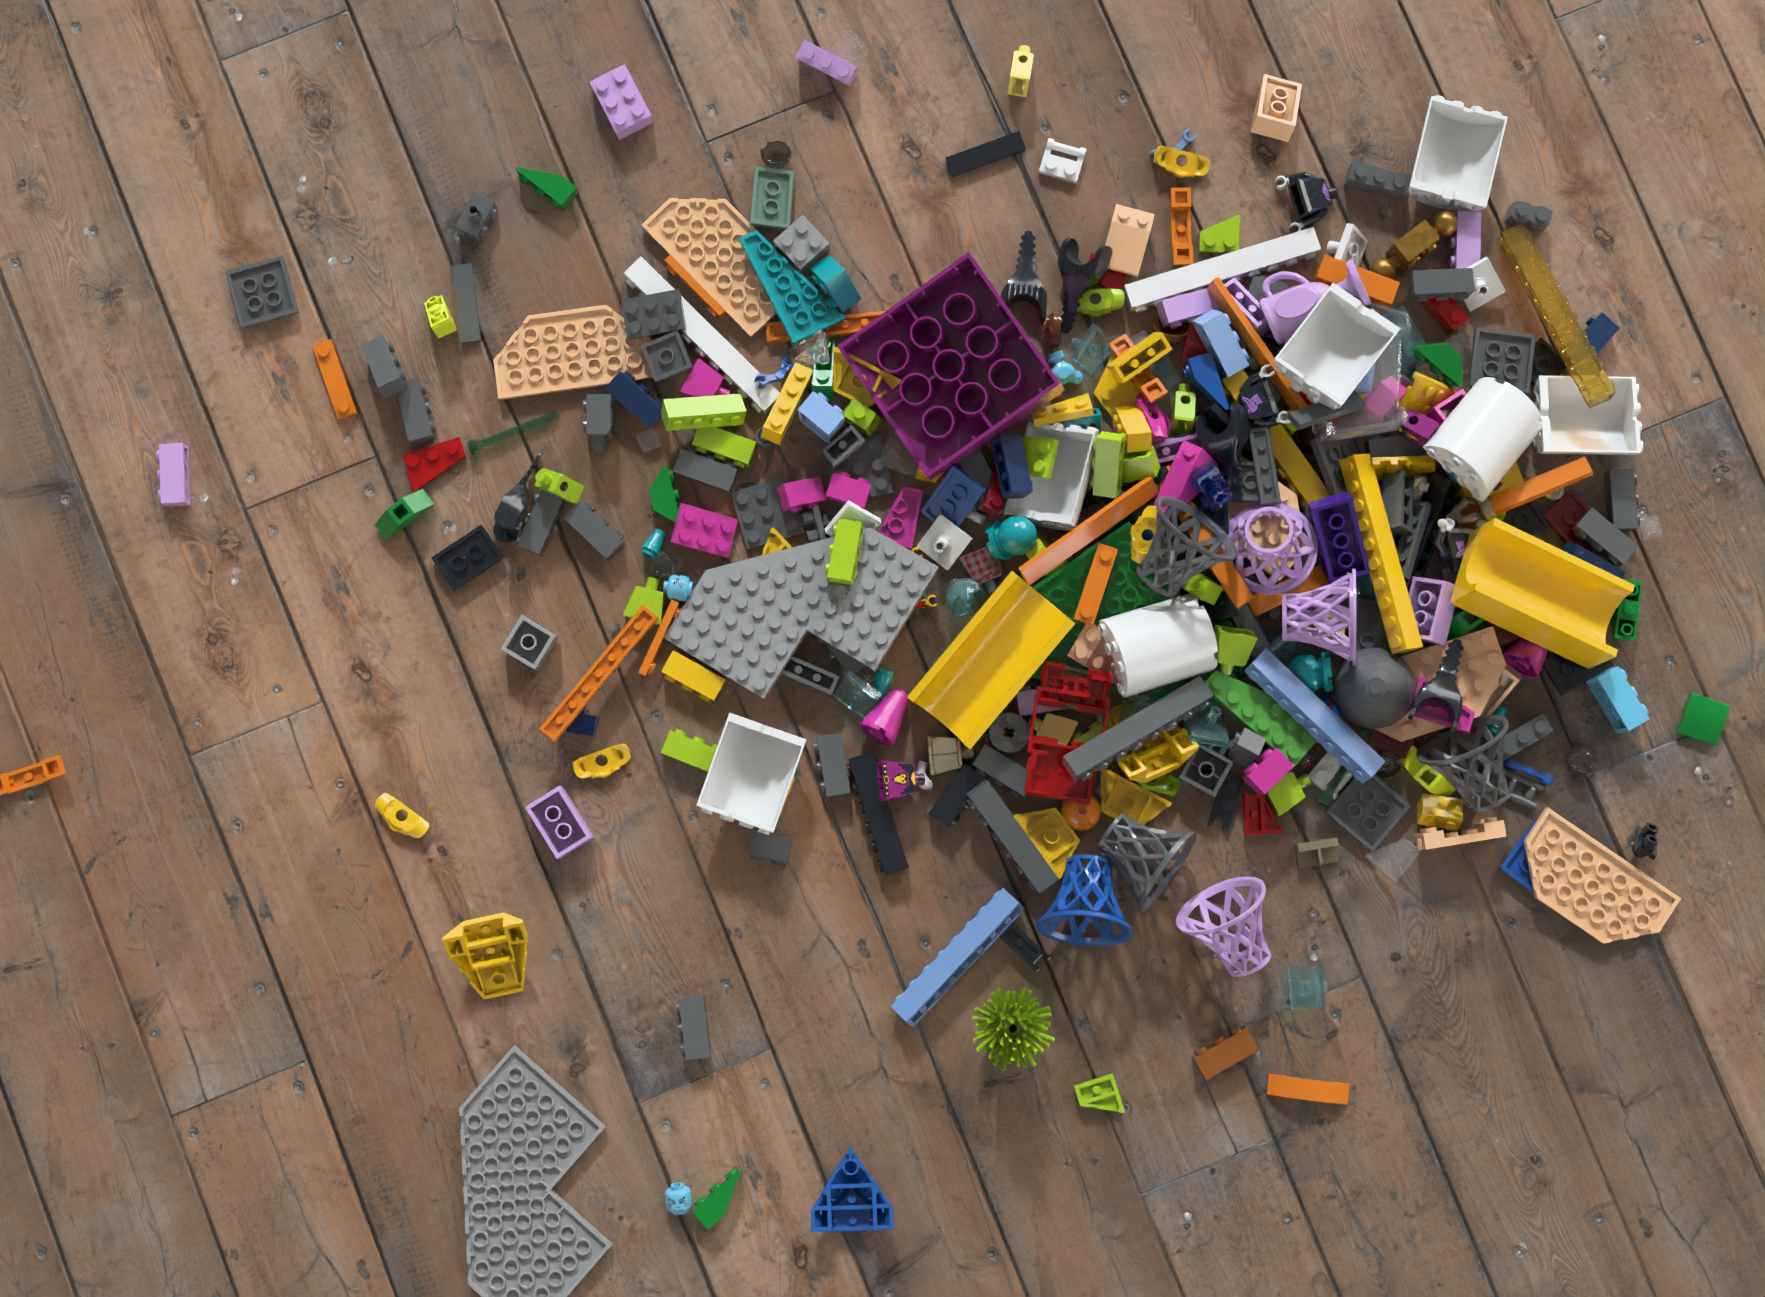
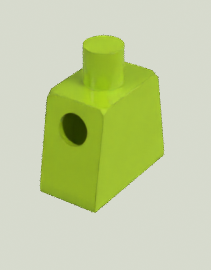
[1169,384,1196,434]
[843,399,881,437]
[535,468,585,504]
[623,577,665,626]
[1214,625,1257,675]
[1265,772,1311,816]

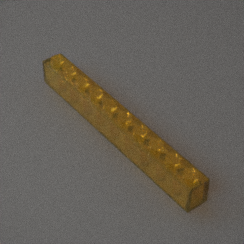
[1498,223,1616,408]

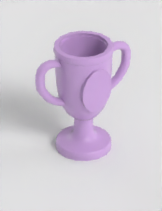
[1259,259,1371,345]

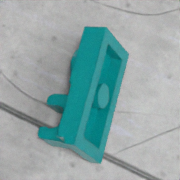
[1060,408,1102,430]

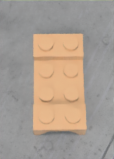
[1066,624,1139,697]
[1414,817,1507,850]

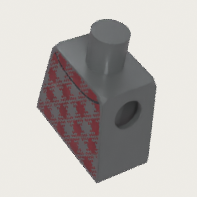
[959,547,1002,595]

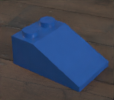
[1182,352,1229,413]

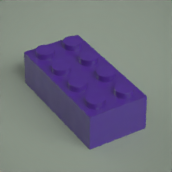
[1307,492,1370,584]

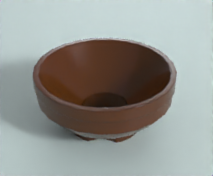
[1044,311,1061,347]
[1152,320,1189,347]

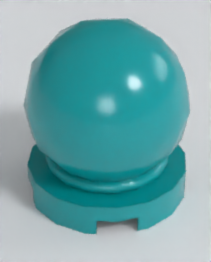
[985,516,1037,561]
[1287,652,1333,692]

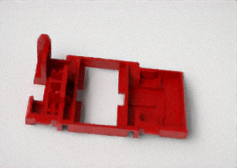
[1024,661,1114,804]

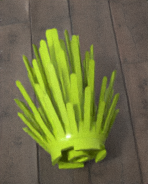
[972,988,1055,1071]

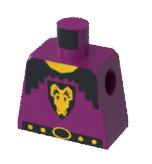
[1391,409,1439,452]
[876,760,925,802]

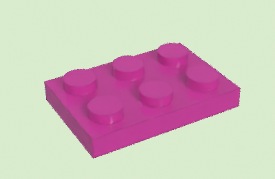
[671,503,738,558]

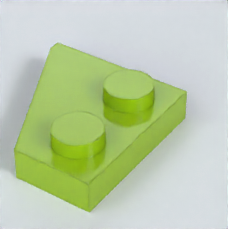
[1198,215,1240,254]
[1022,436,1059,480]
[1073,1073,1125,1113]

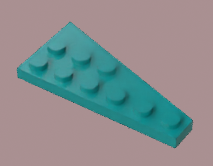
[738,230,846,345]

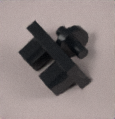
[1632,822,1658,860]

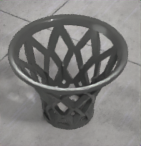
[1137,496,1237,597]
[1416,715,1511,812]
[1097,813,1197,913]

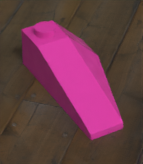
[1153,440,1218,522]

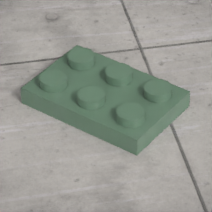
[749,166,794,230]

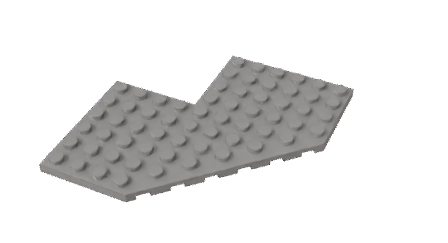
[664,527,939,700]
[459,1045,613,1297]

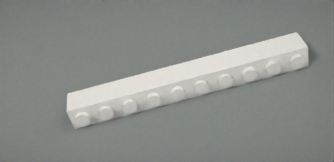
[1123,227,1321,313]
[624,256,780,414]

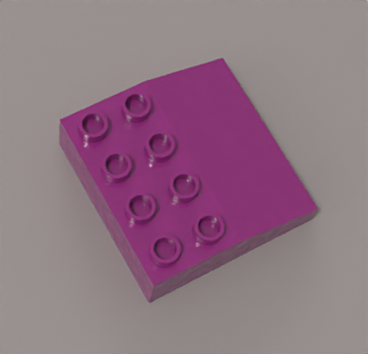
[837,252,1065,480]

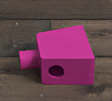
[680,358,731,398]

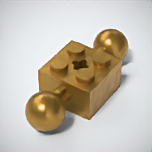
[1370,211,1458,279]

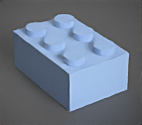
[1192,309,1249,377]
[798,391,845,444]

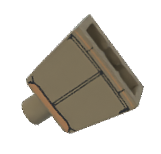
[927,736,974,776]

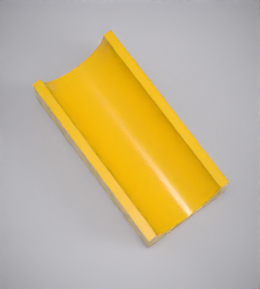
[1450,518,1635,669]
[907,571,1075,749]

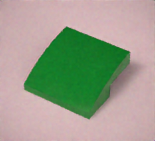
[1676,692,1730,746]

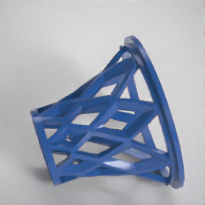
[1036,854,1133,946]

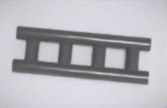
[1460,758,1545,810]

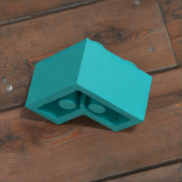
[810,255,861,313]

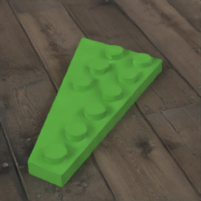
[1204,670,1317,767]

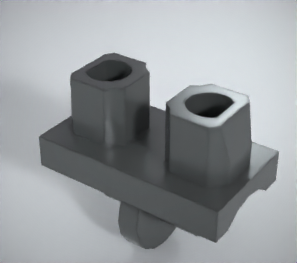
[800,506,832,543]

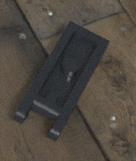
[1207,774,1244,831]
[999,922,1051,973]

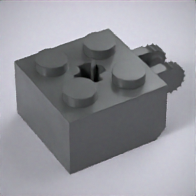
[583,394,615,455]
[1177,734,1233,798]

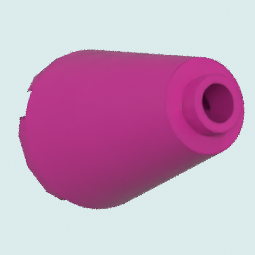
[1503,637,1548,679]
[859,688,909,746]

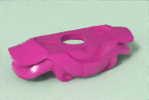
[1134,393,1168,442]

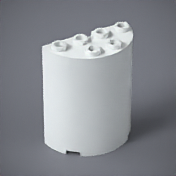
[1408,95,1508,211]
[1274,283,1401,410]
[1533,376,1643,455]
[1423,377,1543,502]
[1004,422,1099,531]
[1099,593,1218,698]
[696,713,806,835]

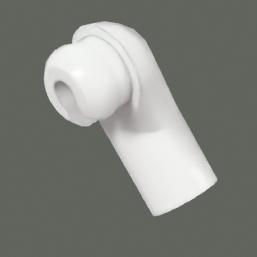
[967,505,985,524]
[915,760,933,790]

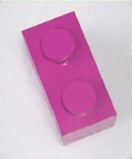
[826,471,872,509]
[777,477,826,513]

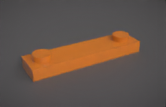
[664,255,727,320]
[312,339,358,421]
[1073,543,1118,626]
[638,599,681,678]

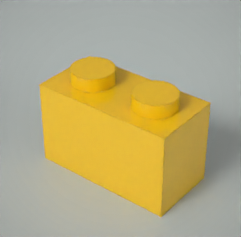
[1417,793,1463,830]

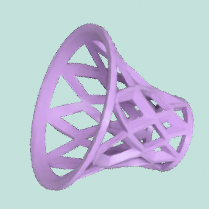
[1221,503,1318,595]
[1282,569,1356,665]
[1176,876,1271,977]

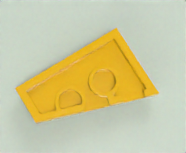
[1032,393,1094,427]
[1372,455,1435,481]

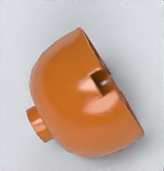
[1060,794,1101,831]

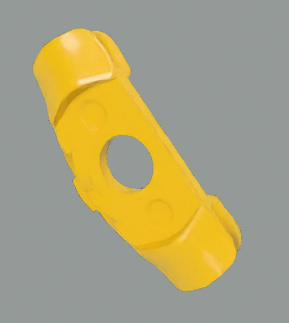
[1154,146,1210,178]
[1130,506,1164,563]
[573,744,631,779]
[375,793,429,838]

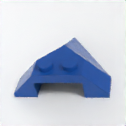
[811,1147,894,1232]

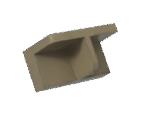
[1294,838,1339,868]

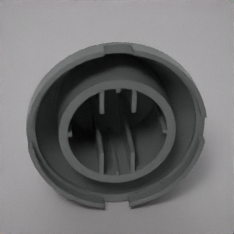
[1333,648,1416,729]

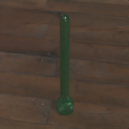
[466,411,559,456]
[1316,727,1371,808]

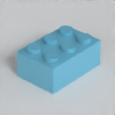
[1586,666,1650,733]

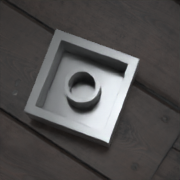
[773,215,830,274]
[501,615,559,671]

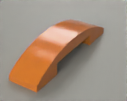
[1170,187,1194,266]
[1109,334,1168,403]
[1248,565,1328,617]
[0,755,66,796]
[1266,1073,1350,1105]

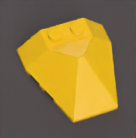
[1107,697,1199,783]
[442,913,528,1000]

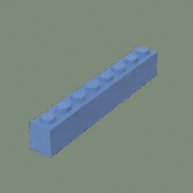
[1244,648,1385,784]
[891,888,1025,1027]

